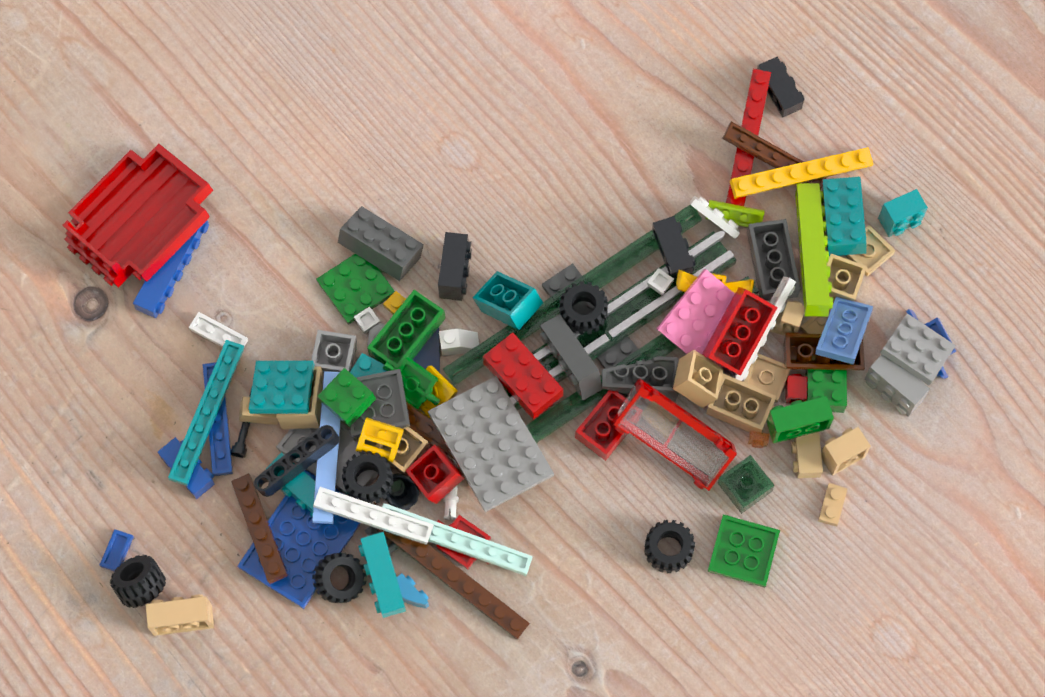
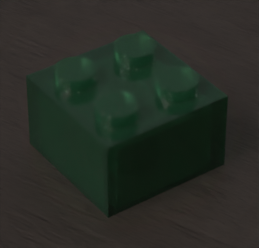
[718,455,775,514]

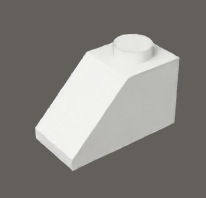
[439,328,480,357]

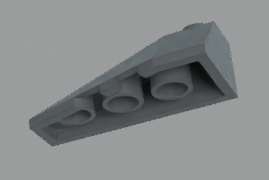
[602,356,679,402]

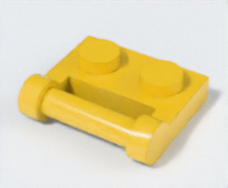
[356,417,404,463]

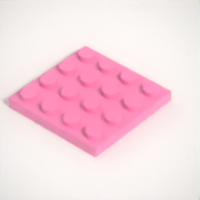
[656,269,735,368]

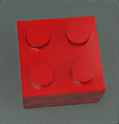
[405,445,465,504]

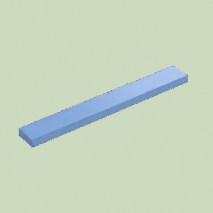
[313,371,341,524]

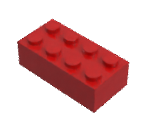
[702,287,778,376]
[483,332,563,420]

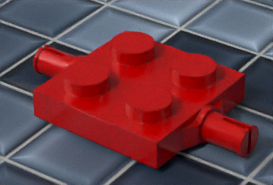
[436,515,491,570]

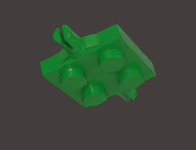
[383,357,441,410]

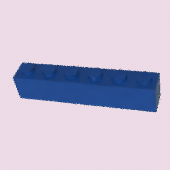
[133,220,209,318]

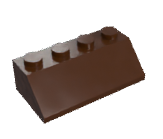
[783,333,865,371]

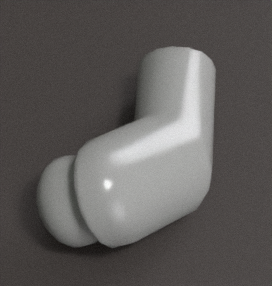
[367,323,386,347]

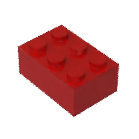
[575,390,642,461]

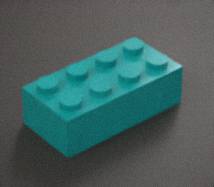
[823,176,867,256]

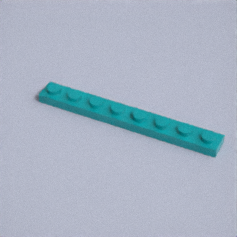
[168,340,245,486]

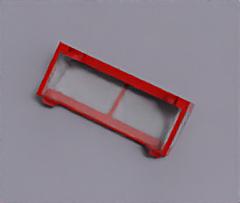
[613,378,737,491]

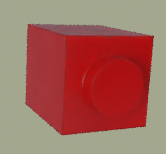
[785,374,807,404]

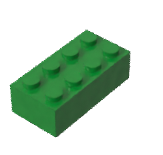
[367,290,446,368]

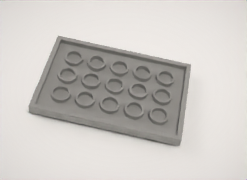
[428,376,554,512]

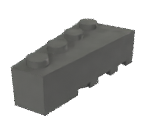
[540,314,603,400]

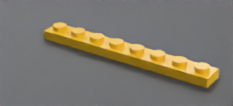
[730,147,874,198]

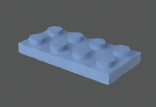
[815,297,873,364]

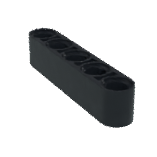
[254,425,339,497]

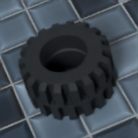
[559,281,608,335]
[342,451,393,504]
[644,520,695,573]
[312,553,367,603]
[110,555,166,608]

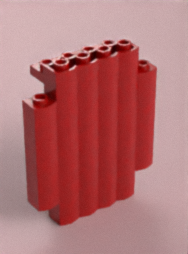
[62,143,213,288]

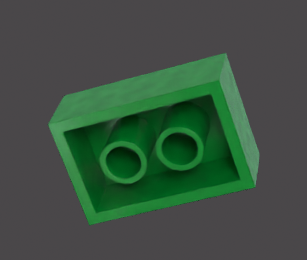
[766,395,834,444]

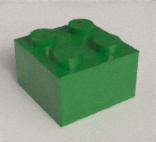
[317,368,376,427]
[805,369,847,413]

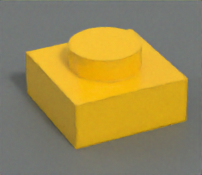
[383,291,406,315]

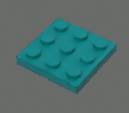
[248,360,314,414]

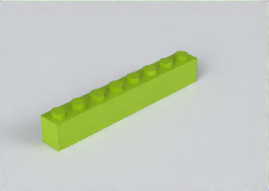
[795,183,833,317]

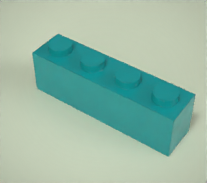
[265,452,316,518]
[358,532,406,618]

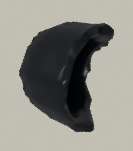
[385,473,420,510]

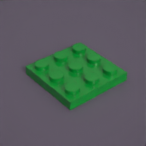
[316,254,395,325]
[707,514,780,588]

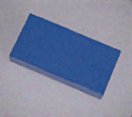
[99,529,134,572]

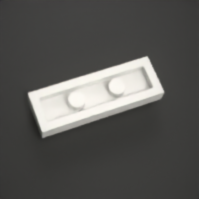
[690,196,740,239]
[189,312,248,348]

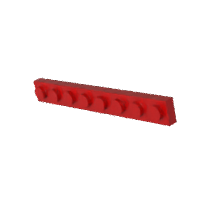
[726,69,771,206]

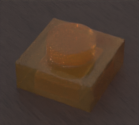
[748,431,770,448]

